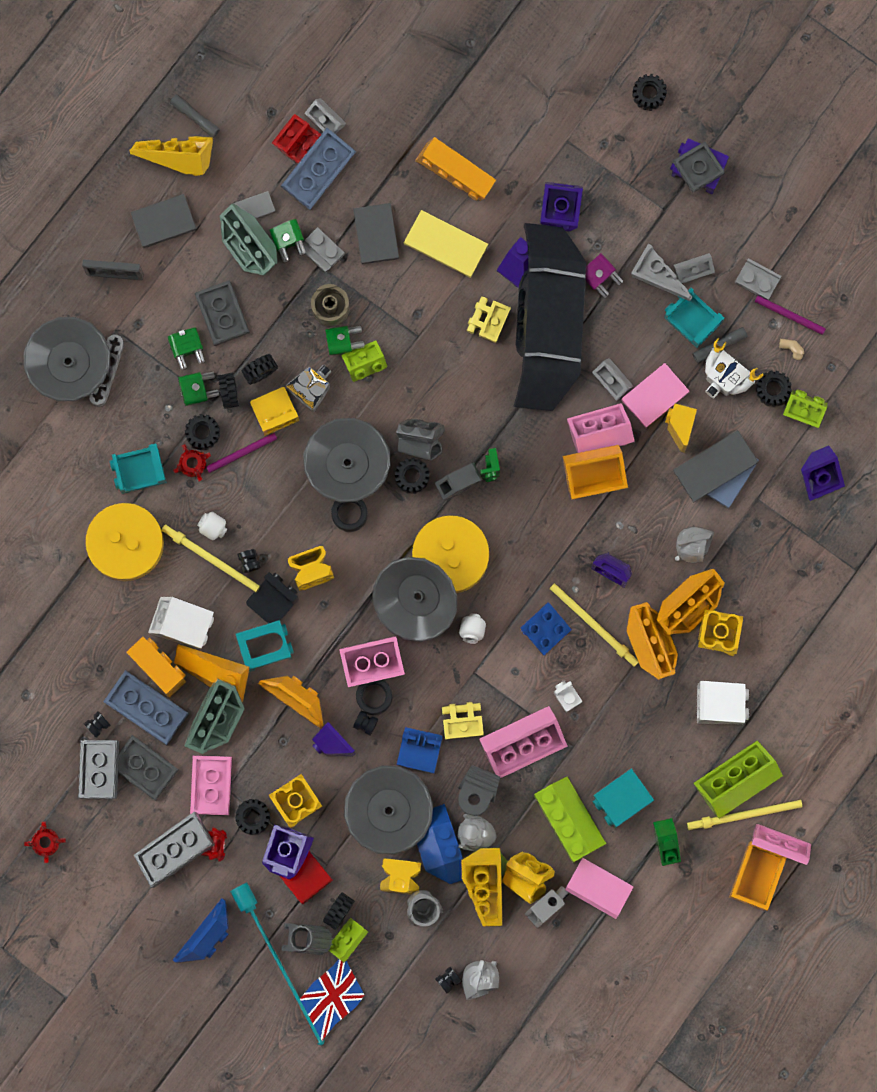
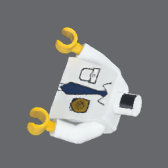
[705,338,763,398]

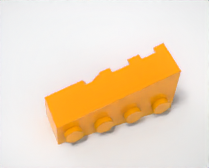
[415,137,496,201]

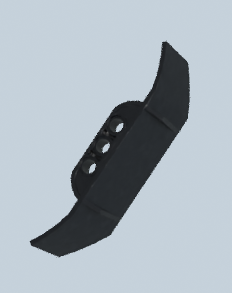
[513,223,586,411]

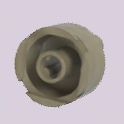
[311,284,350,326]

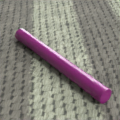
[755,295,826,335]
[206,433,277,473]

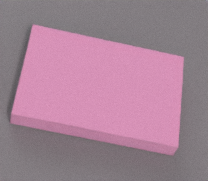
[621,363,690,428]
[190,756,232,815]
[752,824,811,865]
[565,858,633,919]

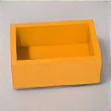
[562,445,628,499]
[126,636,186,698]
[729,841,787,911]

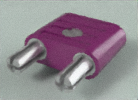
[585,253,623,298]

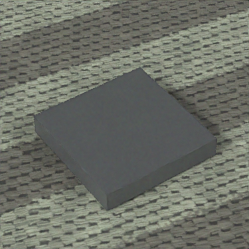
[673,142,725,193]

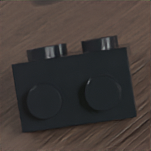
[246,572,299,624]

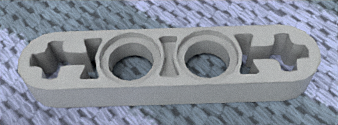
[89,335,124,407]

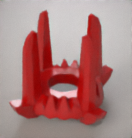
[173,444,211,482]
[24,821,66,863]
[201,828,227,862]

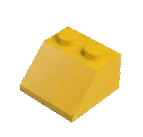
[665,404,697,453]

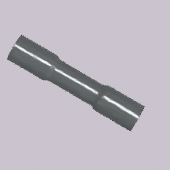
[170,94,220,138]
[692,327,748,363]

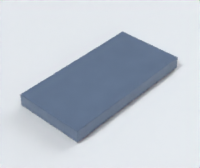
[280,128,356,210]
[103,670,189,745]

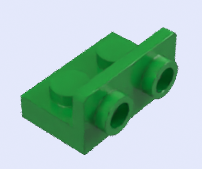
[480,448,500,482]

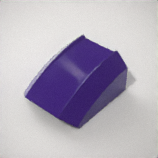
[540,182,583,232]
[591,552,632,588]
[262,824,314,879]

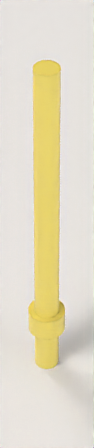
[161,525,260,592]
[550,583,639,667]
[687,800,802,830]

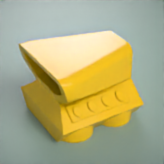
[288,546,334,591]
[698,610,743,656]
[269,774,322,828]
[502,851,555,904]
[380,859,421,895]

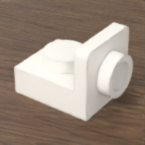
[554,681,583,712]

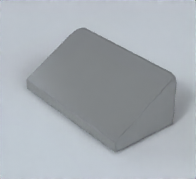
[305,98,346,134]
[234,191,275,218]
[592,358,634,401]

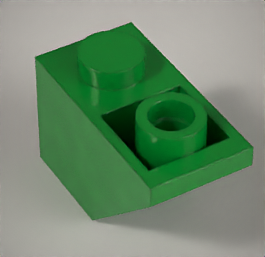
[653,818,681,866]

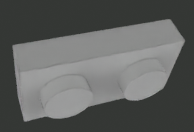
[674,253,715,283]

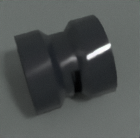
[237,549,261,573]
[84,711,111,738]
[353,711,378,736]
[435,967,462,994]

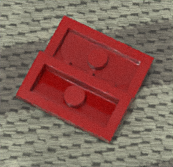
[272,114,321,164]
[280,851,333,905]

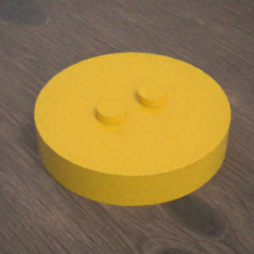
[86,503,164,581]
[412,516,489,593]

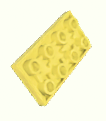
[404,210,488,278]

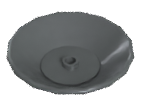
[24,317,110,401]
[303,418,391,502]
[373,557,457,642]
[344,765,433,854]

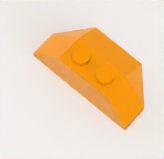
[657,569,725,635]
[627,602,678,680]
[258,676,324,729]

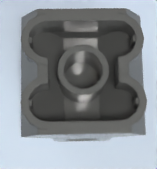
[396,419,445,461]

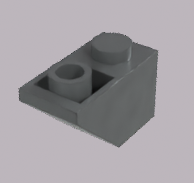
[435,463,483,500]

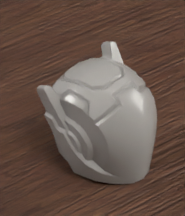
[675,527,714,563]
[458,814,497,851]
[407,890,443,927]
[462,960,499,1000]

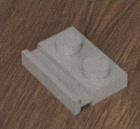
[303,227,345,273]
[735,258,781,300]

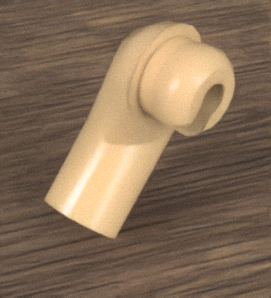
[779,338,804,360]

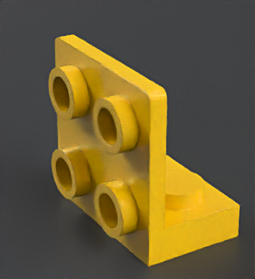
[250,387,300,436]

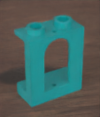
[236,620,294,672]

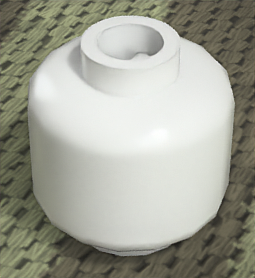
[197,512,227,540]
[459,614,486,644]

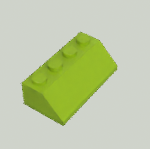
[694,741,783,819]
[534,777,606,863]

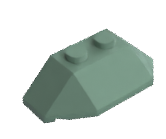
[220,204,277,275]
[185,678,245,754]

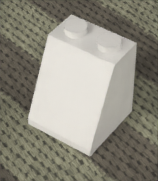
[148,597,214,649]
[697,681,749,725]

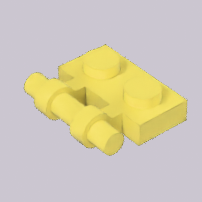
[467,297,511,343]
[442,702,484,740]

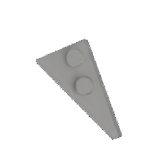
[631,244,692,301]

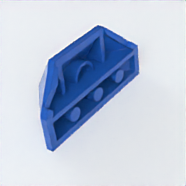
[417,804,463,884]
[173,898,229,963]

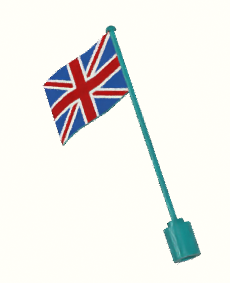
[230,882,364,1045]

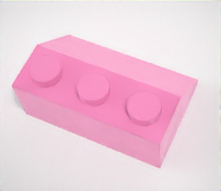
[567,403,634,453]
[339,636,405,687]

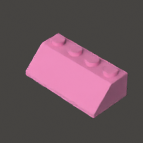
[479,706,568,778]

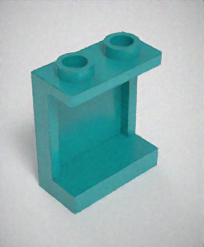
[664,287,724,348]
[110,443,167,494]
[592,768,654,828]

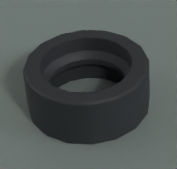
[331,500,368,532]
[356,679,393,715]

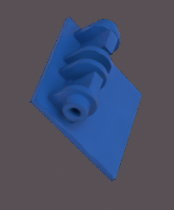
[520,602,572,655]
[397,727,443,773]

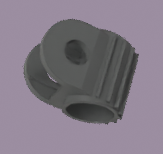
[458,765,500,816]
[281,923,333,955]

